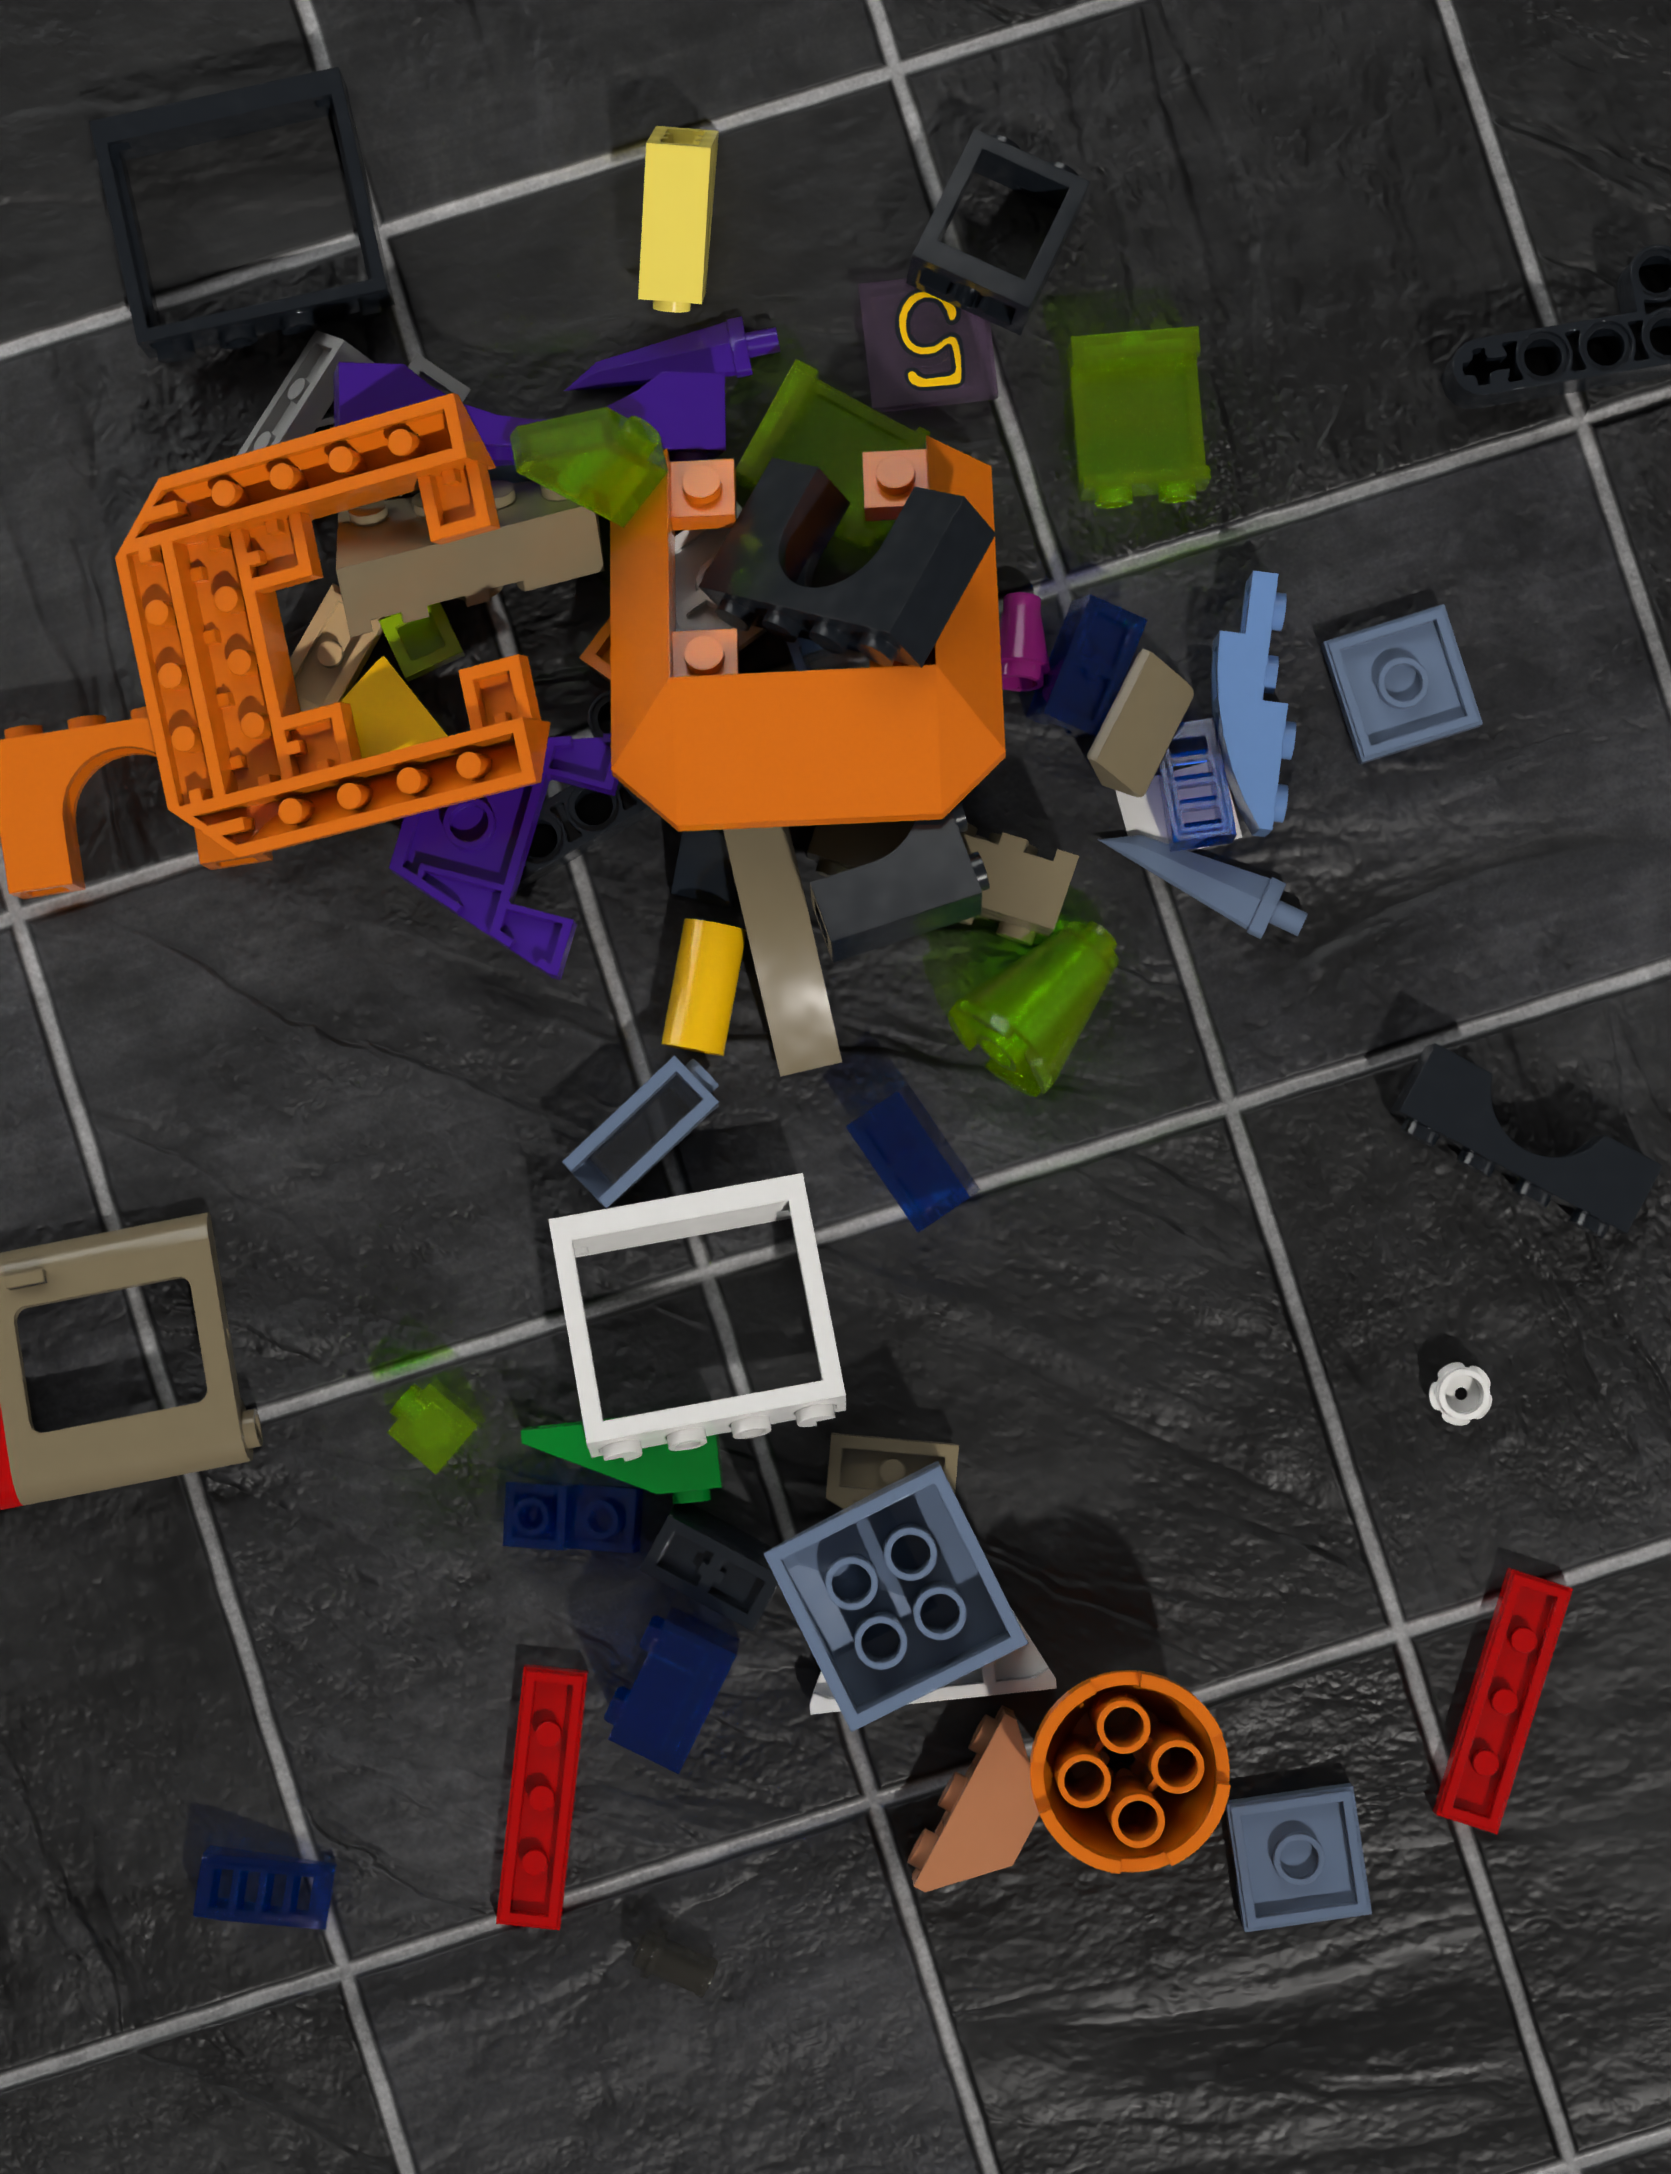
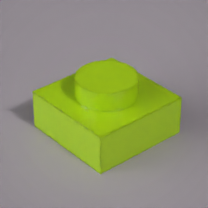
[379,602,465,682]

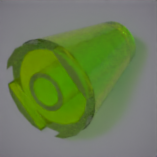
[947,921,1119,1097]

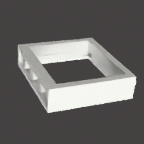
[548,1173,846,1461]

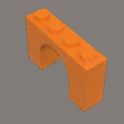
[0,706,273,899]

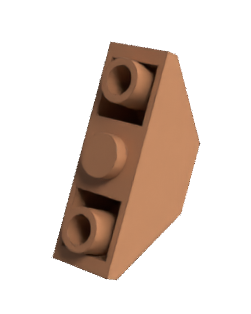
[907,1705,1039,1892]

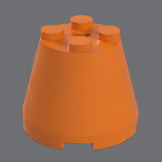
[1029,1670,1231,1874]

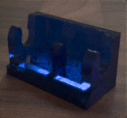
[1026,594,1148,738]
[846,1085,980,1233]

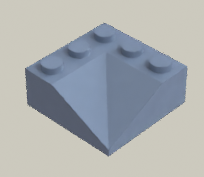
[763,1461,1029,1732]

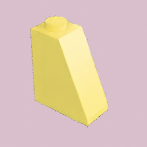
[638,126,719,313]

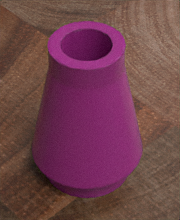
[999,592,1050,691]

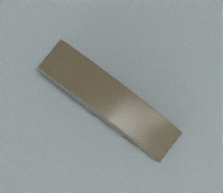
[723,827,842,1077]

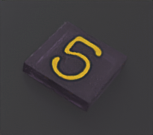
[858,278,998,414]

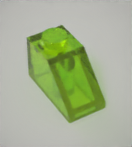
[510,407,668,528]

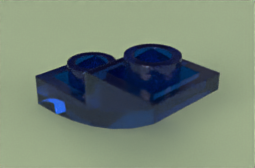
[503,1481,643,1553]

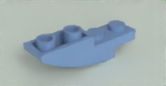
[1211,570,1296,837]

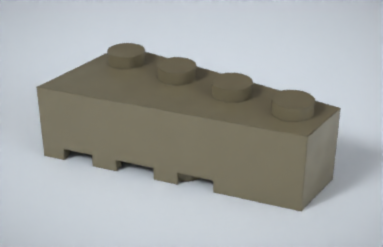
[336,471,605,638]
[807,821,1079,946]

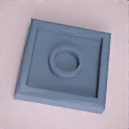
[1321,604,1483,765]
[1225,1783,1372,1932]

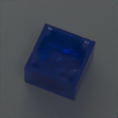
[604,1606,740,1774]

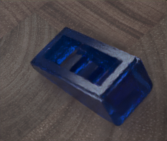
[1157,717,1237,852]
[193,1845,337,1930]

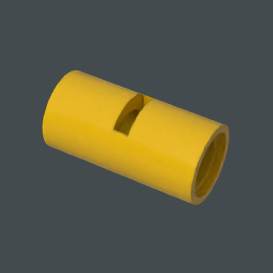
[661,919,747,1056]

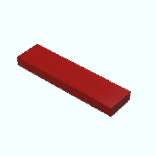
[1433,1567,1573,1835]
[496,1664,589,1930]

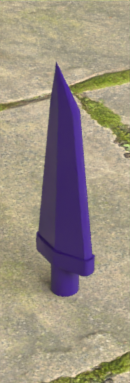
[564,316,781,391]

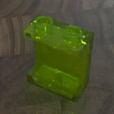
[1067,326,1211,509]
[735,359,931,554]

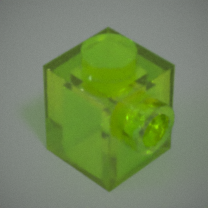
[387,1380,485,1475]

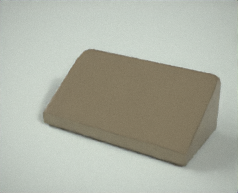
[1087,648,1194,797]

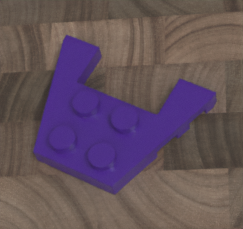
[389,733,619,980]

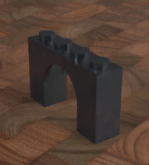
[698,458,996,668]
[810,802,990,963]

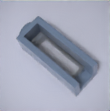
[562,1055,719,1209]

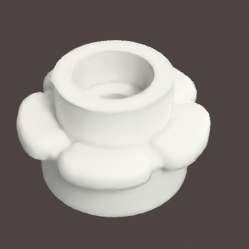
[1429,1362,1492,1426]

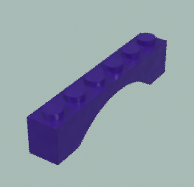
[333,362,726,469]

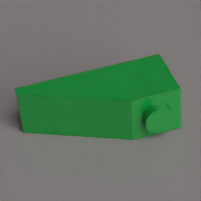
[521,1416,723,1504]

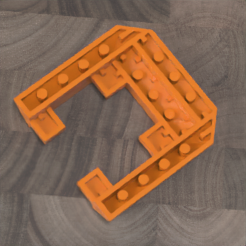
[115,393,551,858]
[610,435,1006,832]

